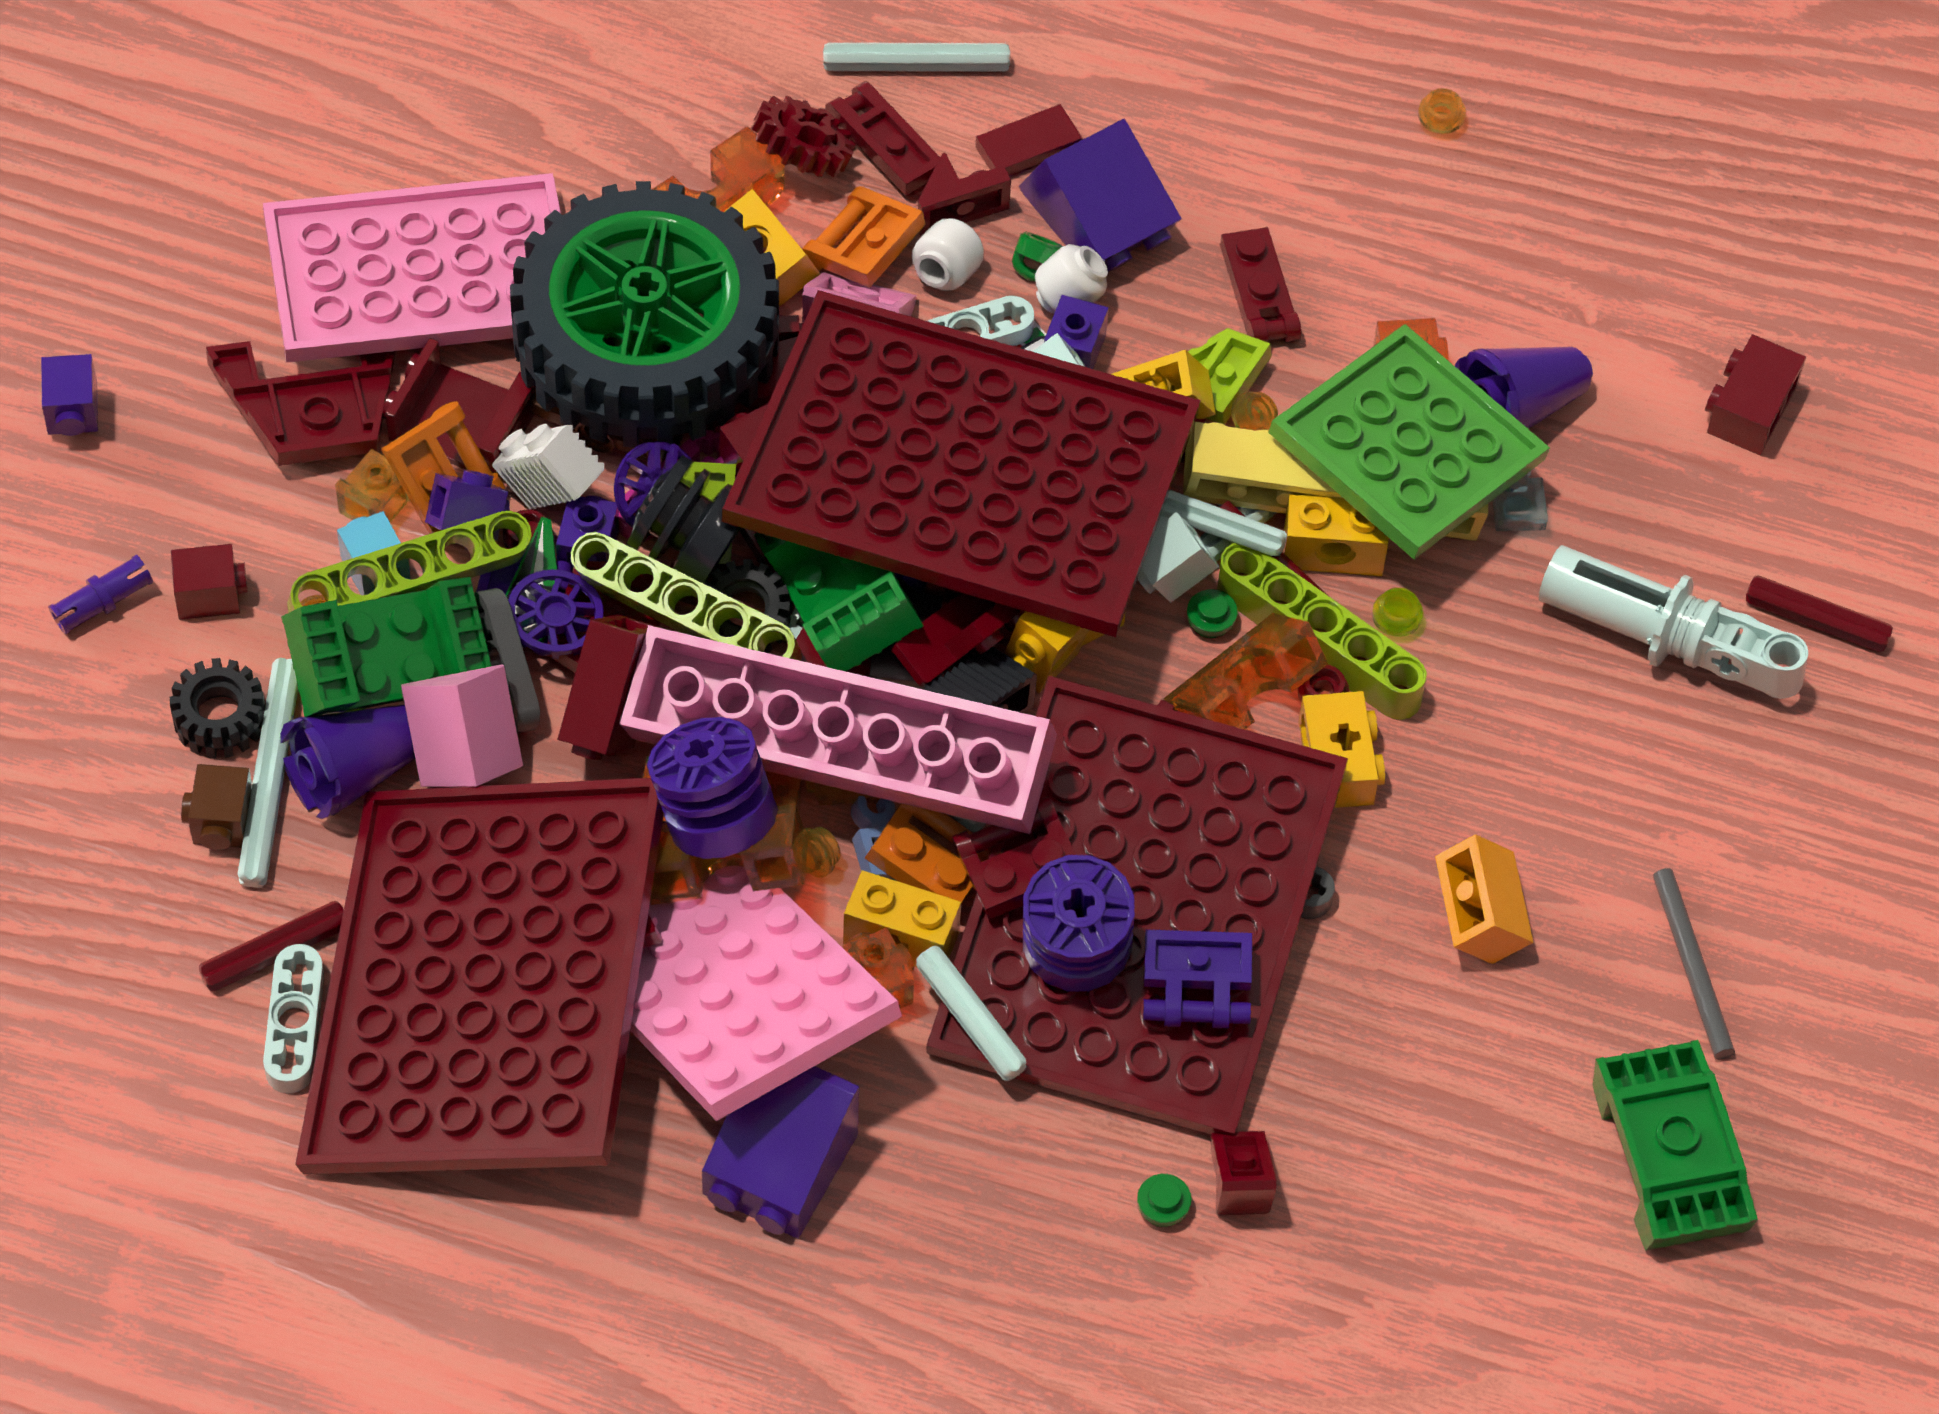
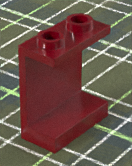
[383,338,536,474]

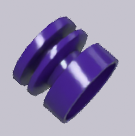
[647,717,778,859]
[1023,855,1134,991]

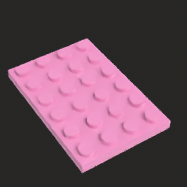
[263,173,561,363]
[630,856,902,1121]

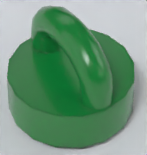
[1012,232,1063,282]

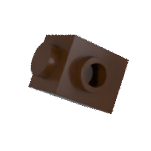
[181,764,252,850]

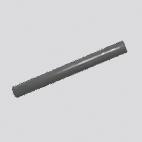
[1653,868,1735,1059]

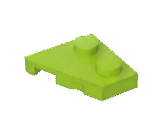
[1188,328,1272,425]

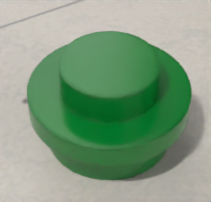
[1187,589,1238,638]
[1137,1174,1191,1227]

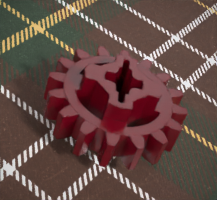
[751,96,856,178]

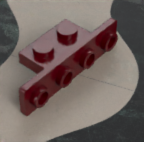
[891,592,1026,687]

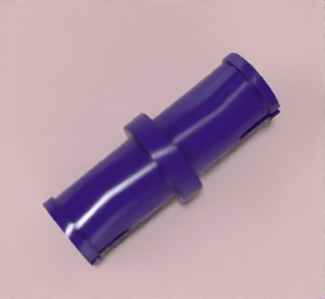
[48,555,153,635]

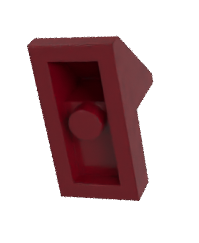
[918,153,1011,237]
[1211,1131,1277,1215]

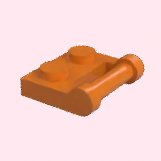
[802,186,926,288]
[381,401,505,534]
[865,803,992,903]

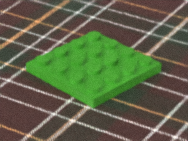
[1268,324,1550,559]

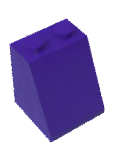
[1019,118,1182,272]
[702,1066,859,1239]

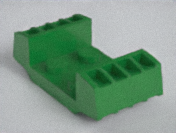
[754,532,924,672]
[281,577,491,717]
[1593,1040,1758,1251]

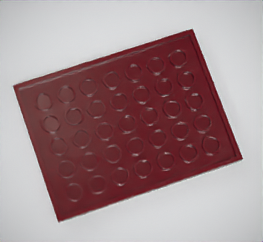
[721,290,1201,638]
[926,676,1348,1136]
[295,778,664,1174]

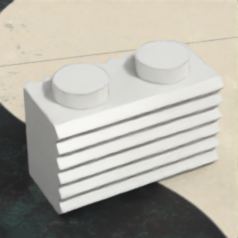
[492,424,604,510]

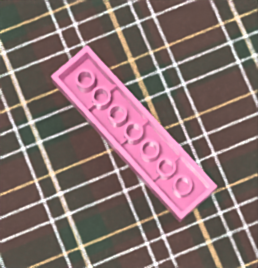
[620,625,1057,834]

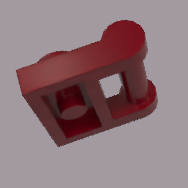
[951,796,1076,920]

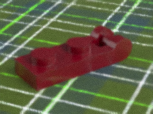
[825,81,940,196]
[1220,227,1302,343]

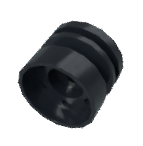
[626,455,741,584]

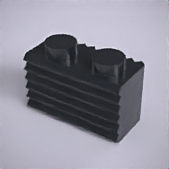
[923,646,1037,713]

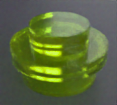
[1372,588,1423,637]

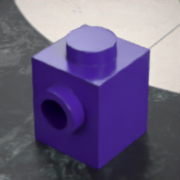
[1044,295,1109,369]
[41,354,98,436]
[425,470,510,541]
[556,496,619,571]

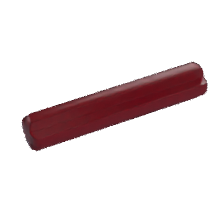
[1746,575,1893,652]
[199,901,344,991]

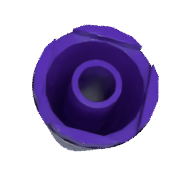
[1455,347,1593,429]
[280,705,415,819]

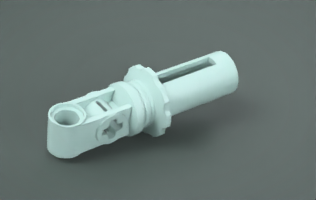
[1539,545,1809,699]

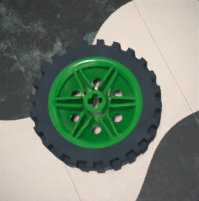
[510,181,779,448]

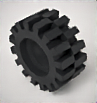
[704,559,793,653]
[170,658,265,759]

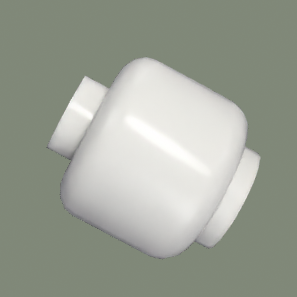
[912,218,984,291]
[1035,244,1108,313]

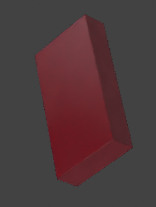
[975,104,1083,176]

